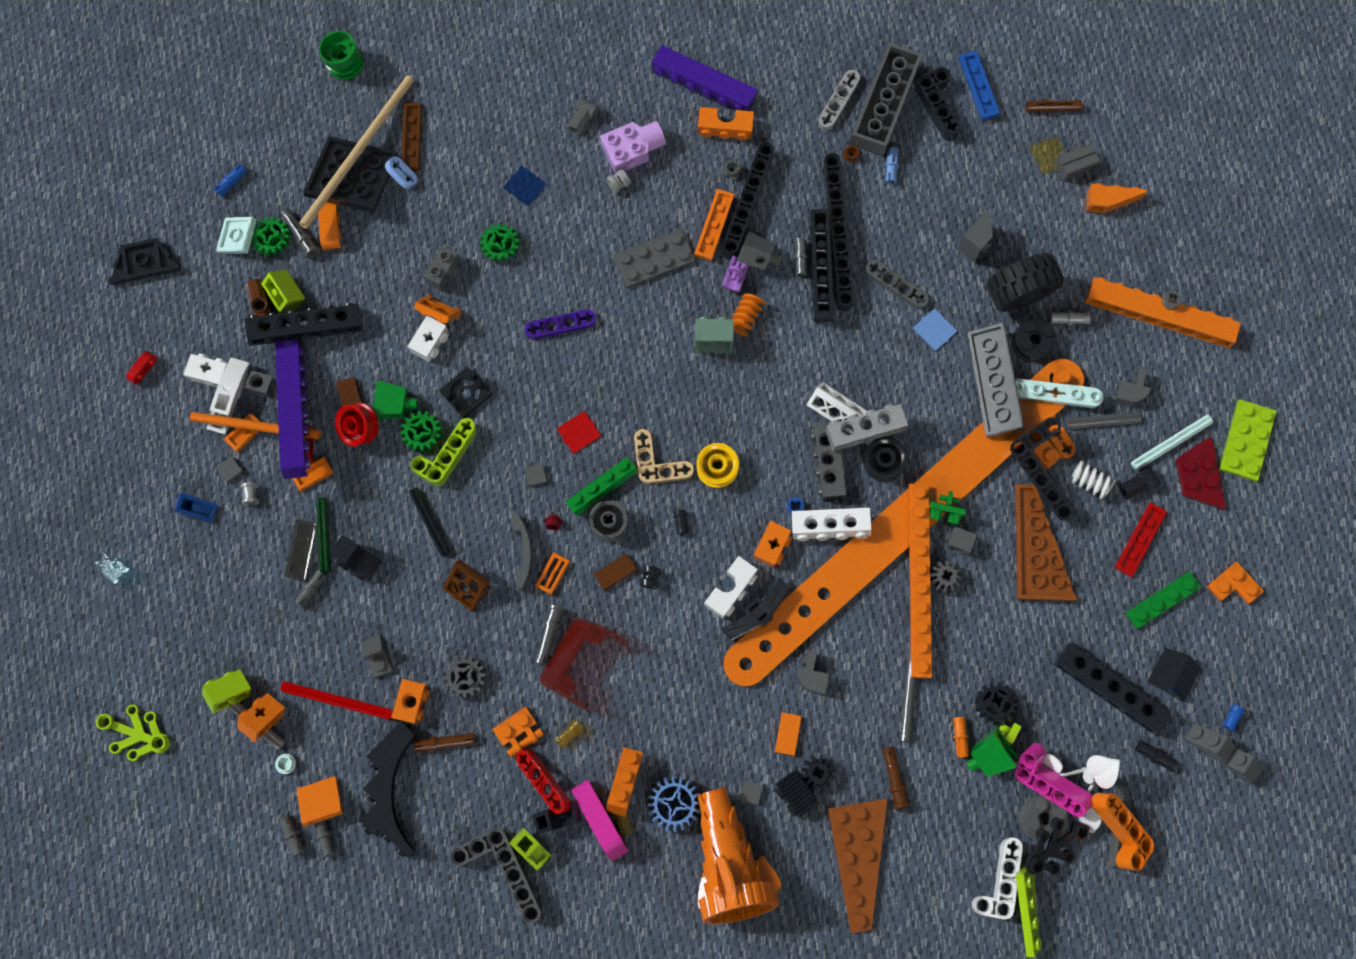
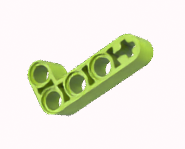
[411,418,477,486]

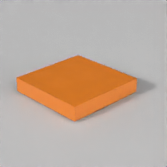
[297,776,343,827]

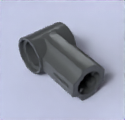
[567,98,599,135]

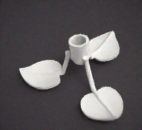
[1043,753,1120,833]

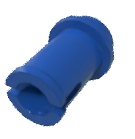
[1223,704,1245,732]

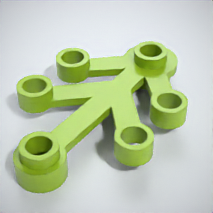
[96,704,170,761]

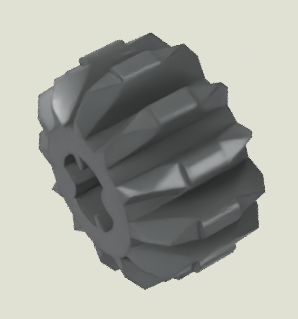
[930,560,963,594]

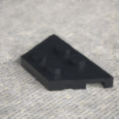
[108,238,181,285]

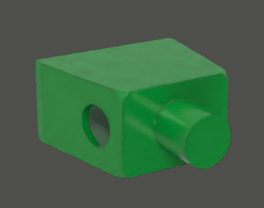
[373,381,418,420]
[967,727,1020,776]

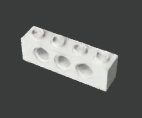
[792,508,871,542]

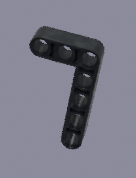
[1010,416,1074,521]

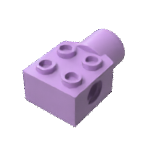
[600,121,666,174]

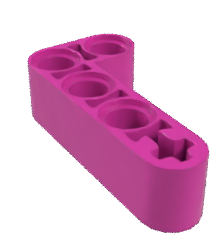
[1015,743,1092,817]
[571,779,629,862]

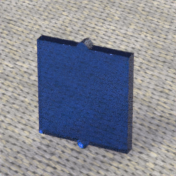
[503,166,547,206]

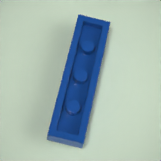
[958,51,1000,121]

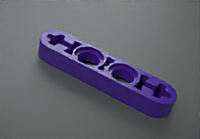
[525,310,596,340]

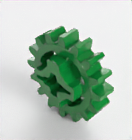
[251,216,291,257]
[479,223,520,263]
[400,411,443,453]

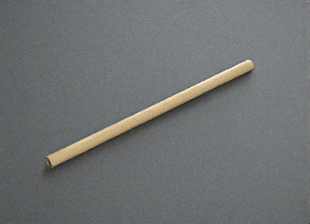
[299,75,414,229]

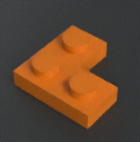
[1206,561,1264,604]

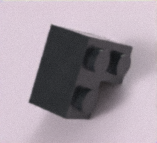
[329,535,382,581]

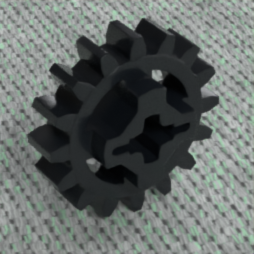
[975,682,1019,726]

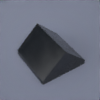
[1147,648,1201,702]

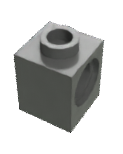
[245,370,277,398]
[944,527,977,556]

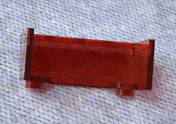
[540,618,628,713]

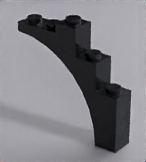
[359,721,417,858]

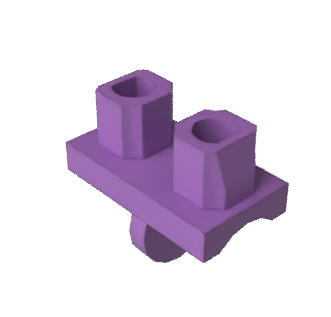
[722,256,749,293]

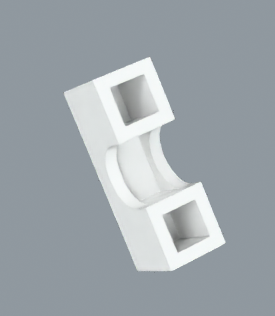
[704,556,758,619]

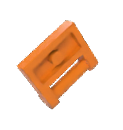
[414,295,462,323]

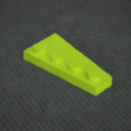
[1015,864,1042,957]

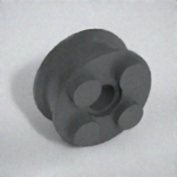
[1019,796,1068,842]

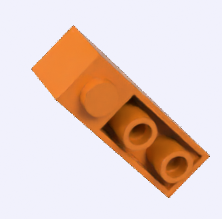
[1086,183,1147,213]

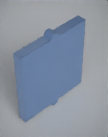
[912,308,957,351]

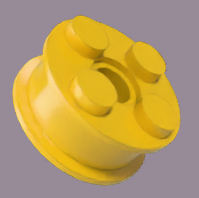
[697,443,739,488]

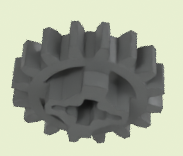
[443,655,487,699]

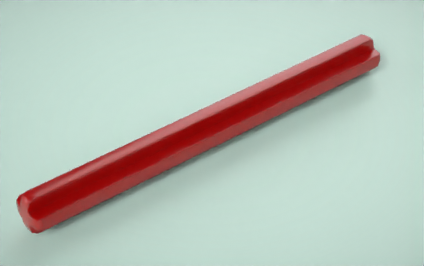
[280,681,393,720]

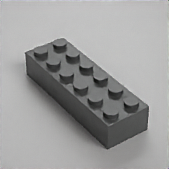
[850,42,923,156]

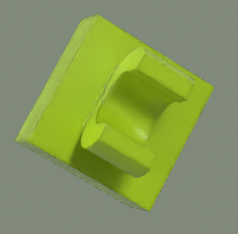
[999,723,1021,745]

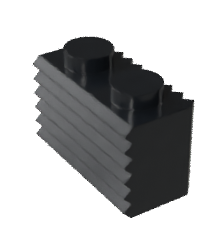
[774,770,819,818]

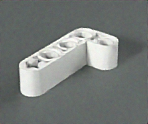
[972,838,1023,919]

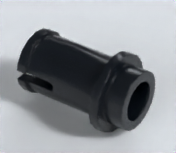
[673,510,689,535]

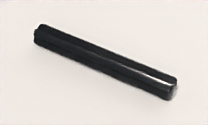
[409,487,450,557]

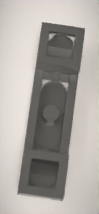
[512,512,532,591]

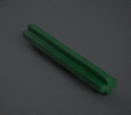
[316,497,331,573]

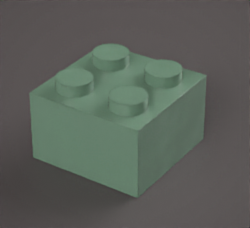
[695,317,733,353]

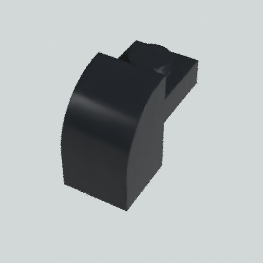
[532,801,582,835]

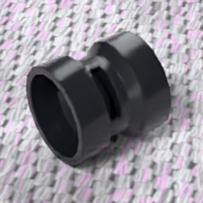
[639,565,661,589]

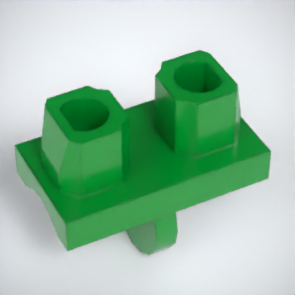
[929,491,966,524]

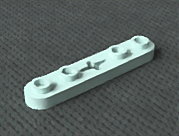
[1016,379,1103,408]

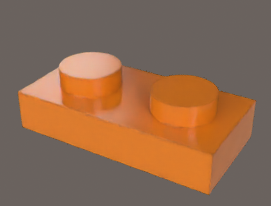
[1030,431,1062,469]

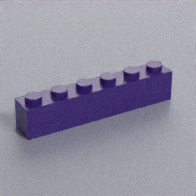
[652,45,758,112]

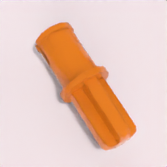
[953,717,969,758]

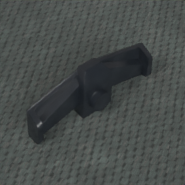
[720,578,791,642]

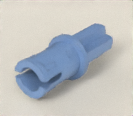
[885,147,899,184]

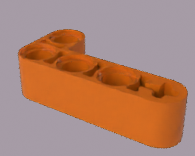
[1092,793,1154,871]

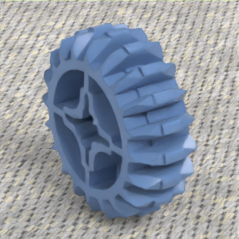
[647,776,701,832]

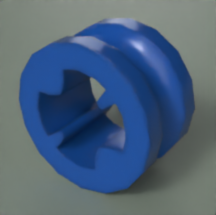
[787,497,804,515]

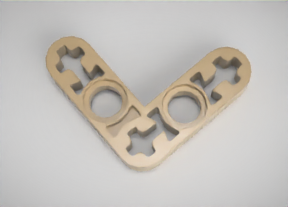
[634,429,694,484]

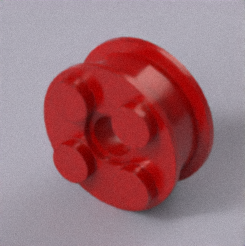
[335,403,379,446]

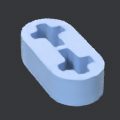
[385,157,417,189]

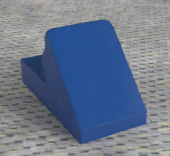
[174,492,218,523]

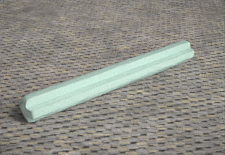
[1131,415,1213,471]

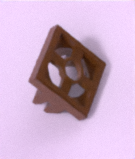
[442,559,492,612]

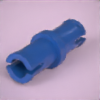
[214,163,248,197]

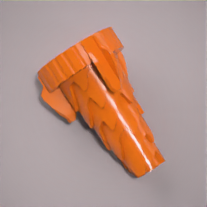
[698,787,781,925]

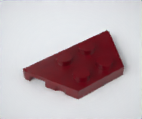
[1175,437,1226,510]

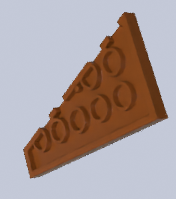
[1015,484,1077,602]
[828,798,888,933]

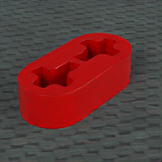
[126,351,157,385]

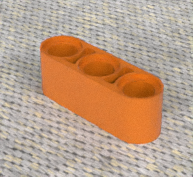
[318,202,342,250]

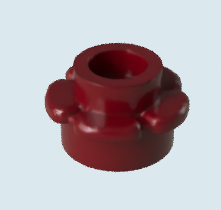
[544,514,563,531]

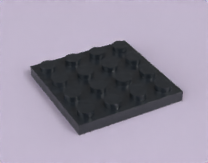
[303,136,399,213]

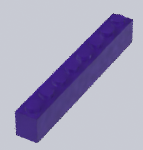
[275,339,311,479]

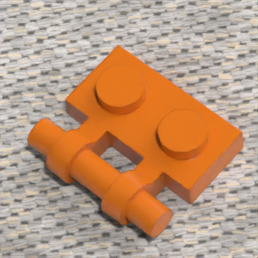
[492,707,544,757]

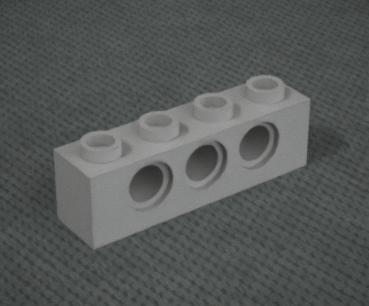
[825,403,908,452]

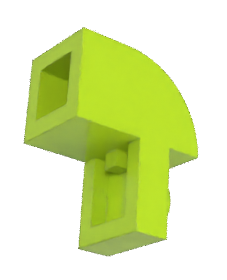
[509,828,551,871]

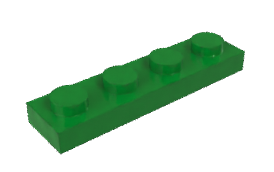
[565,457,638,517]
[1125,571,1201,629]

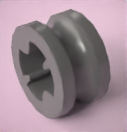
[1162,291,1182,310]

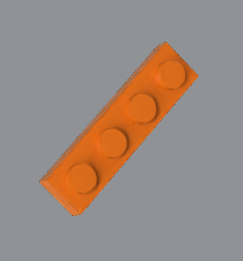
[694,189,734,262]

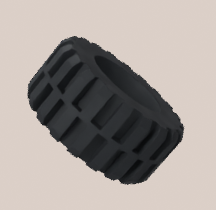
[987,253,1064,312]

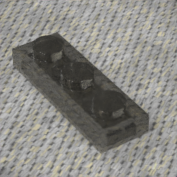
[284,520,316,580]

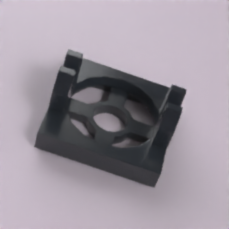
[439,367,492,419]

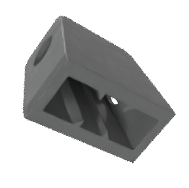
[737,231,783,270]

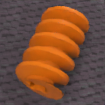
[732,294,765,336]

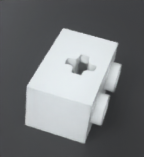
[407,316,449,362]
[183,354,227,387]

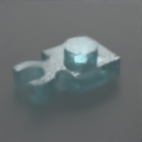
[95,553,130,585]

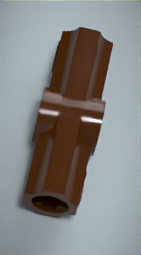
[246,279,272,331]

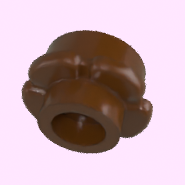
[843,145,861,163]

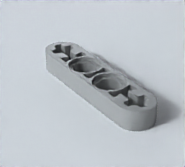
[818,70,860,131]

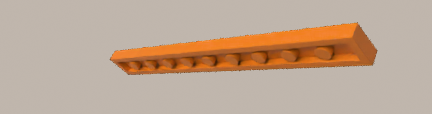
[908,484,932,678]

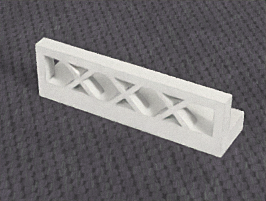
[807,382,886,445]

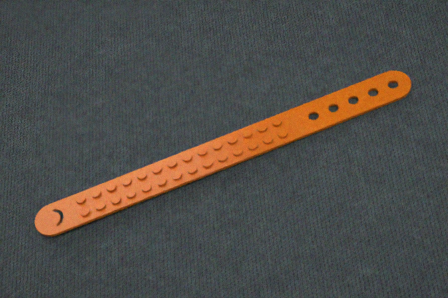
[724,359,1084,687]

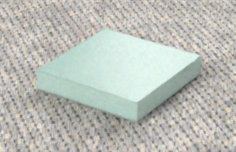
[216,217,257,254]

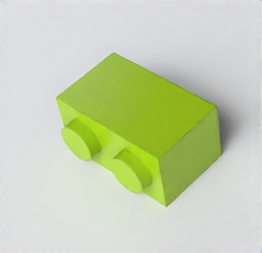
[261,270,305,313]
[202,669,251,714]

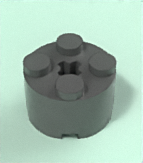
[589,500,629,543]

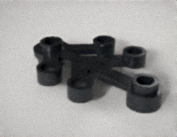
[1025,817,1089,875]

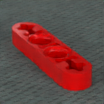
[516,749,570,814]

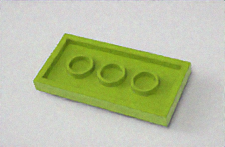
[1219,399,1276,482]

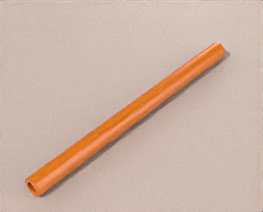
[190,412,321,440]

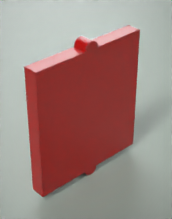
[557,411,601,454]

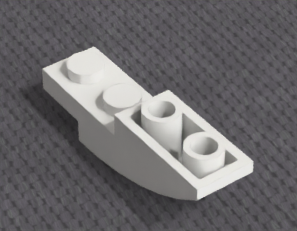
[206,357,250,435]

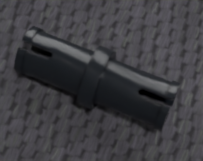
[1135,740,1177,772]

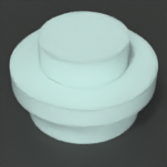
[275,754,296,774]

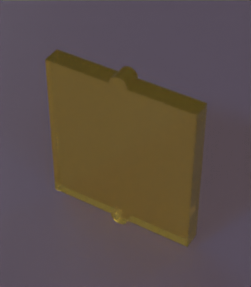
[1029,136,1064,174]

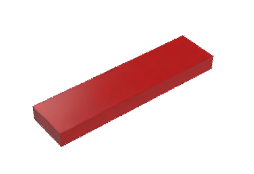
[1114,502,1167,578]

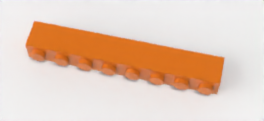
[1084,277,1241,349]

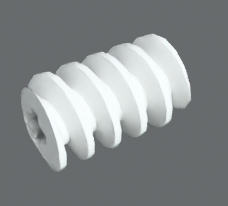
[1072,460,1116,499]

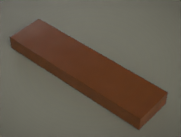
[401,103,422,171]

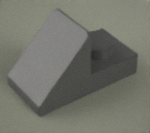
[362,635,393,679]

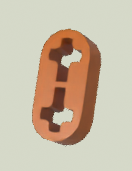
[1048,425,1076,459]

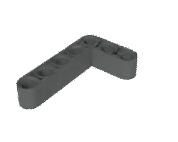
[450,828,542,923]

